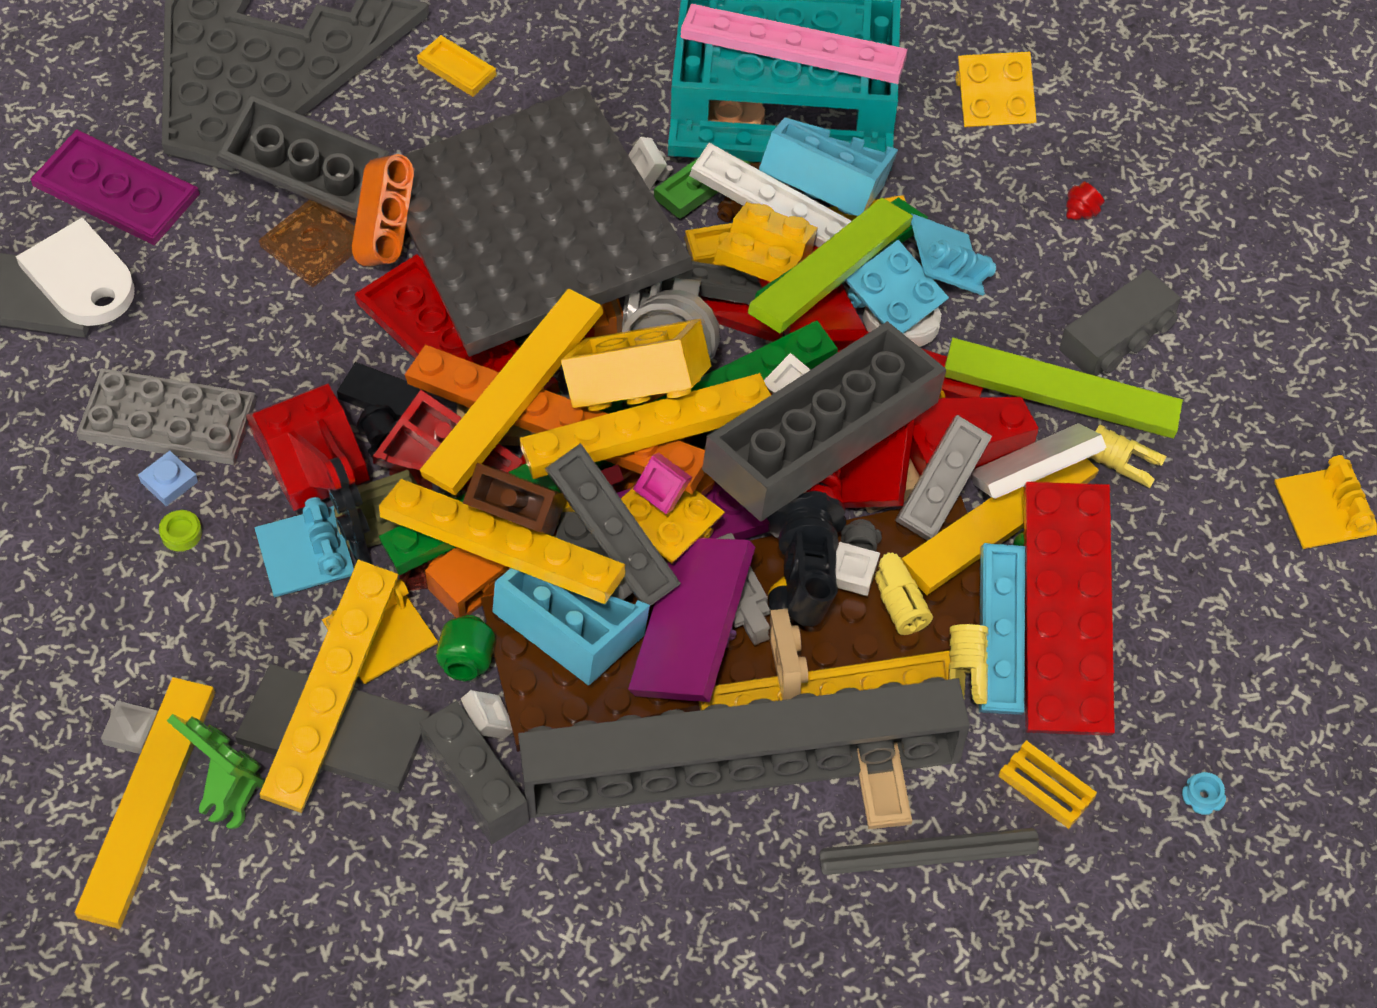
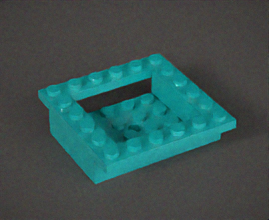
[668,0,901,171]

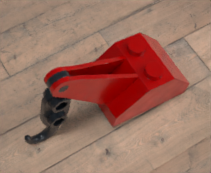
[246,384,373,565]

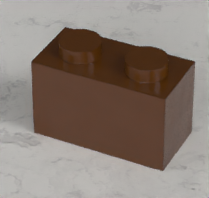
[463,463,566,535]

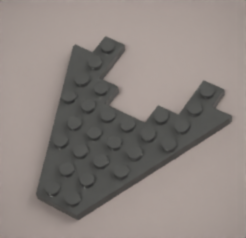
[162,0,429,171]

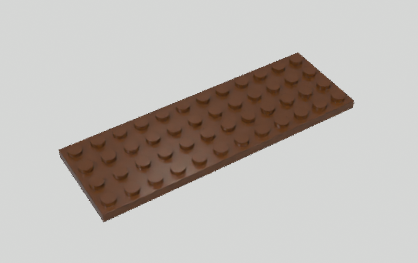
[481,496,980,752]

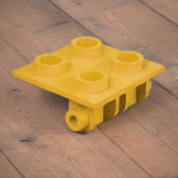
[955,52,1037,127]
[1274,455,1377,549]
[621,487,725,563]
[322,579,438,684]

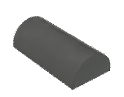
[217,94,389,219]

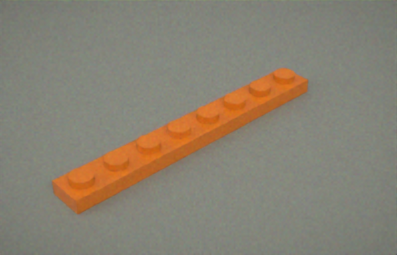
[404,344,705,494]

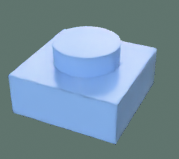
[138,451,198,507]

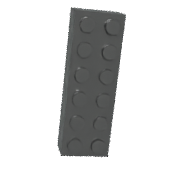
[702,321,947,522]

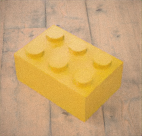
[561,319,711,411]

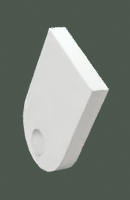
[16,218,135,326]

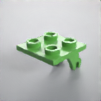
[167,714,266,829]

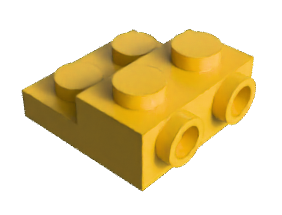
[714,202,818,282]

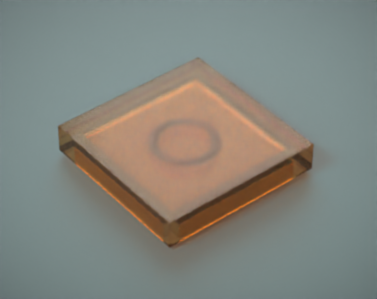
[259,200,355,287]

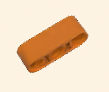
[352,154,414,267]

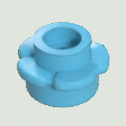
[1182,772,1226,815]

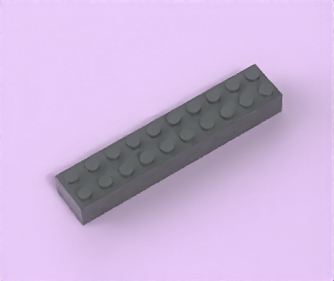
[518,677,970,818]

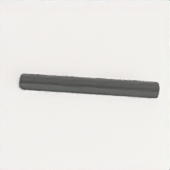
[819,828,1039,875]

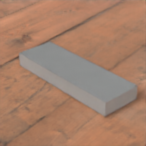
[895,415,992,541]

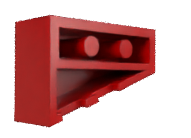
[373,390,523,491]
[910,397,1039,476]

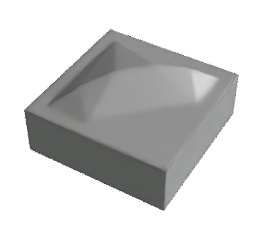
[101,701,158,754]

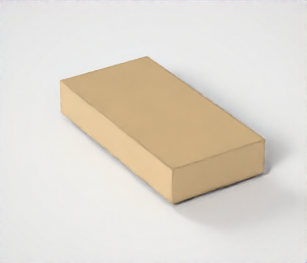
[857,742,912,829]

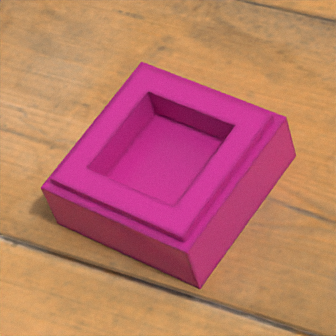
[633,453,692,514]

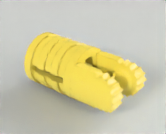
[1088,424,1166,488]
[875,552,933,635]
[949,624,988,704]

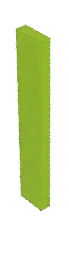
[748,197,913,333]
[945,337,1183,439]

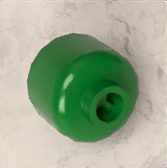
[436,615,496,681]

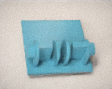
[911,214,996,296]
[845,240,949,333]
[254,497,354,598]

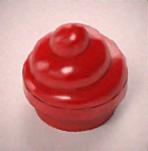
[1066,181,1105,220]

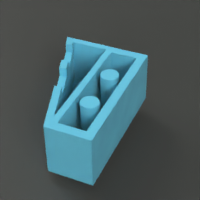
[759,117,898,216]
[492,568,650,686]

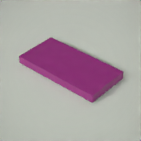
[30,129,200,246]
[628,538,755,702]

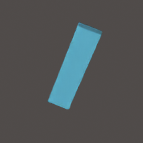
[979,543,1025,715]

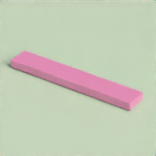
[681,4,907,84]

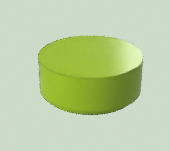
[159,510,202,551]

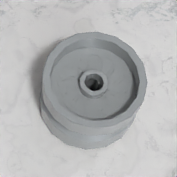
[622,290,720,361]

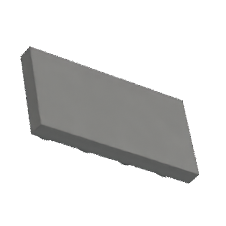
[76,368,257,465]

